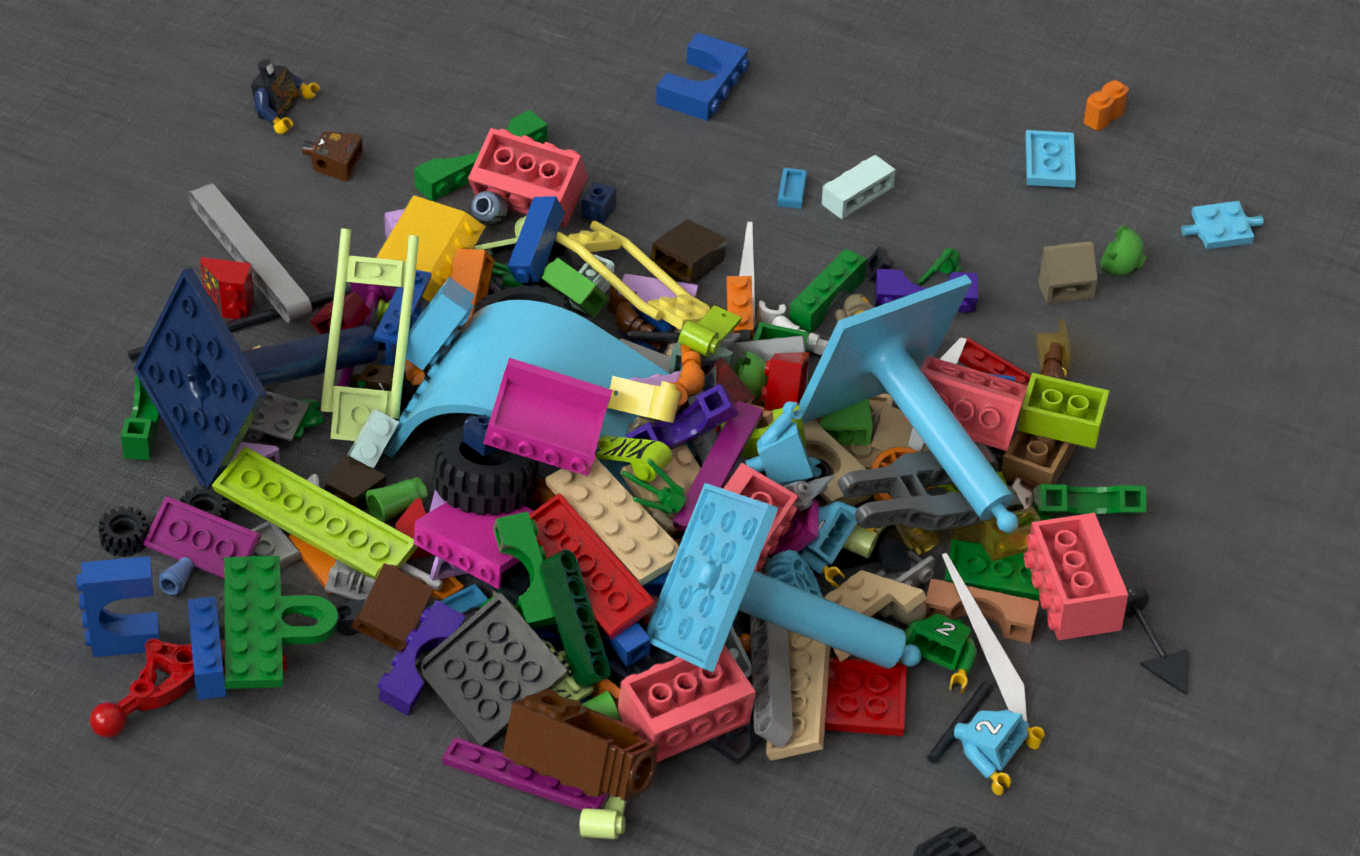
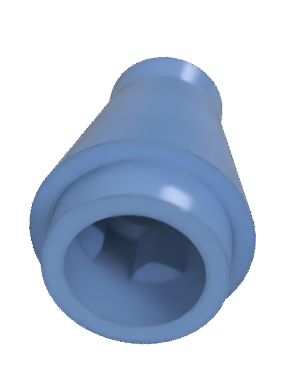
[159,557,194,595]

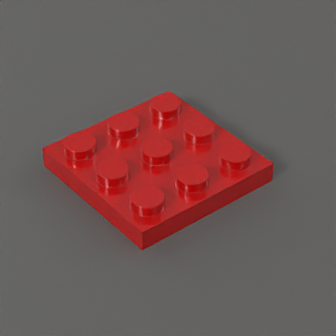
[824,657,907,736]

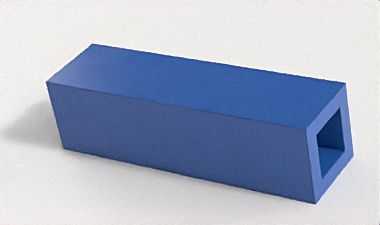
[508,196,565,283]

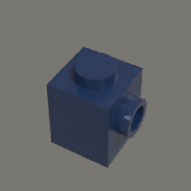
[581,181,616,224]

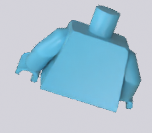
[745,401,822,486]

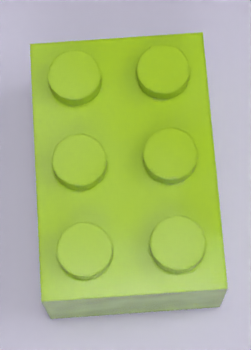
[1018,373,1110,448]

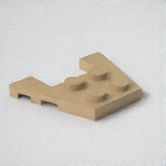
[824,570,927,662]

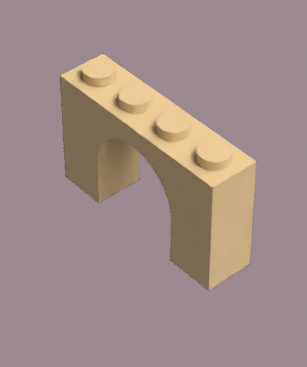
[804,420,871,507]

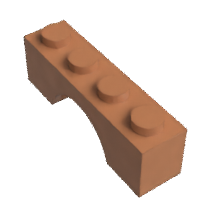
[924,579,1039,644]

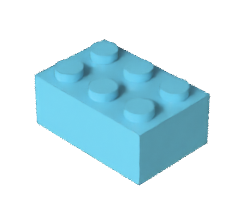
[406,277,474,370]

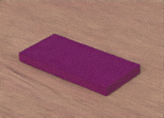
[143,496,262,579]

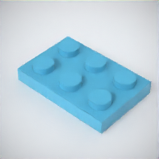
[1025,130,1076,188]

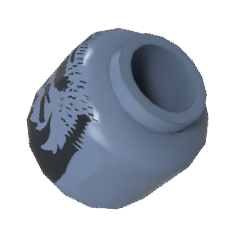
[471,191,508,225]

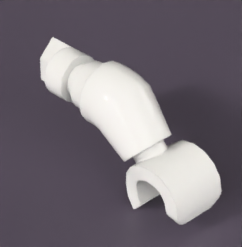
[756,300,829,355]

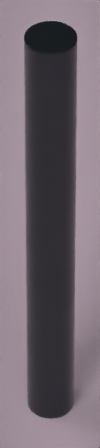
[927,681,992,764]

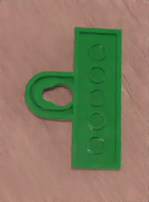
[945,513,1053,602]
[224,556,338,689]

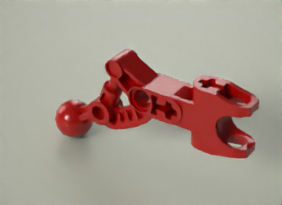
[89,639,287,738]

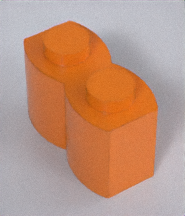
[1083,80,1129,131]

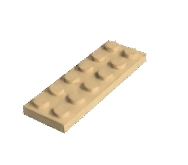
[545,457,679,586]
[766,630,830,761]

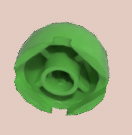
[1100,225,1146,276]
[728,350,769,403]

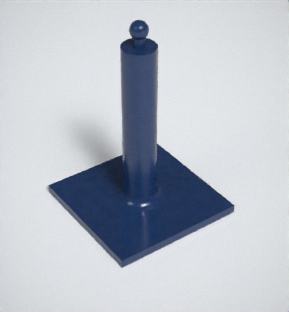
[133,268,386,489]

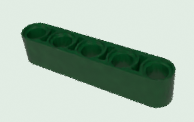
[541,549,611,689]

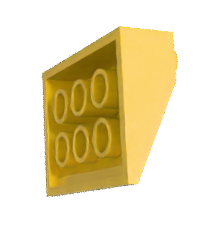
[376,195,485,302]

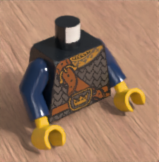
[251,59,320,134]

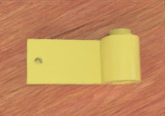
[607,376,681,423]

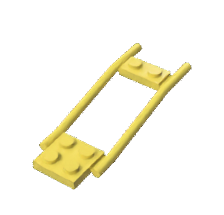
[555,221,710,330]

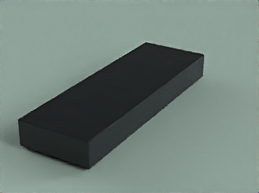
[875,524,911,573]

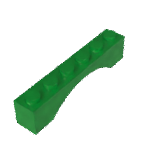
[414,110,548,201]

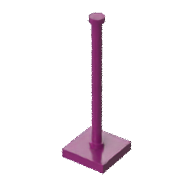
[337,282,397,387]

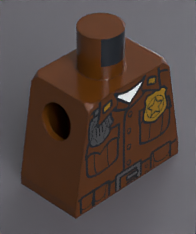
[302,131,363,182]

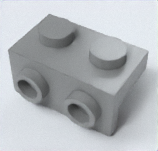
[875,550,935,587]

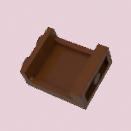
[351,563,433,651]

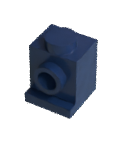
[463,414,499,456]

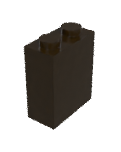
[650,219,728,284]

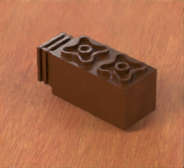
[503,689,659,801]

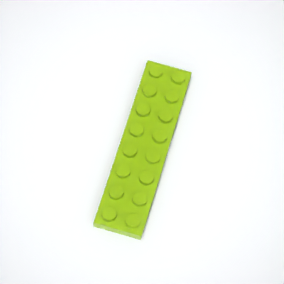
[212,446,418,579]

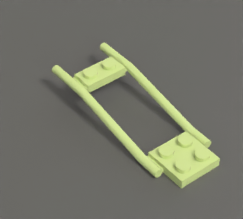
[321,229,419,441]

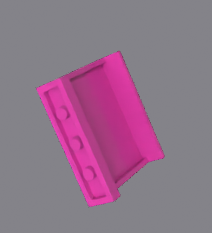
[483,358,613,476]
[414,502,533,589]

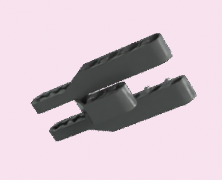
[837,444,1024,531]

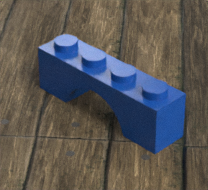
[188,597,226,700]

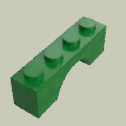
[789,248,867,335]
[121,374,160,460]
[1034,484,1146,516]
[492,511,556,629]

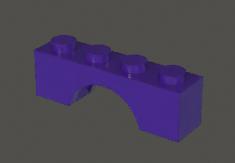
[875,269,978,313]
[626,384,739,450]
[377,600,466,716]

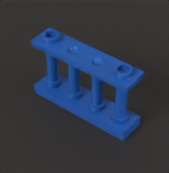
[373,270,432,366]

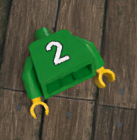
[897,614,977,694]

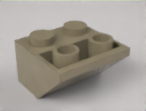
[1038,241,1097,304]

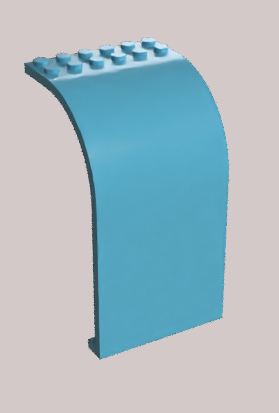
[383,300,721,498]

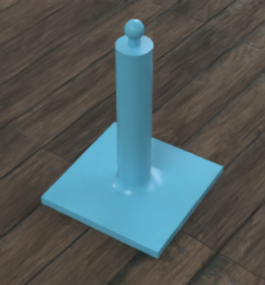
[799,275,1019,533]
[646,483,921,672]

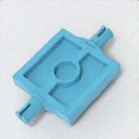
[1181,201,1264,249]

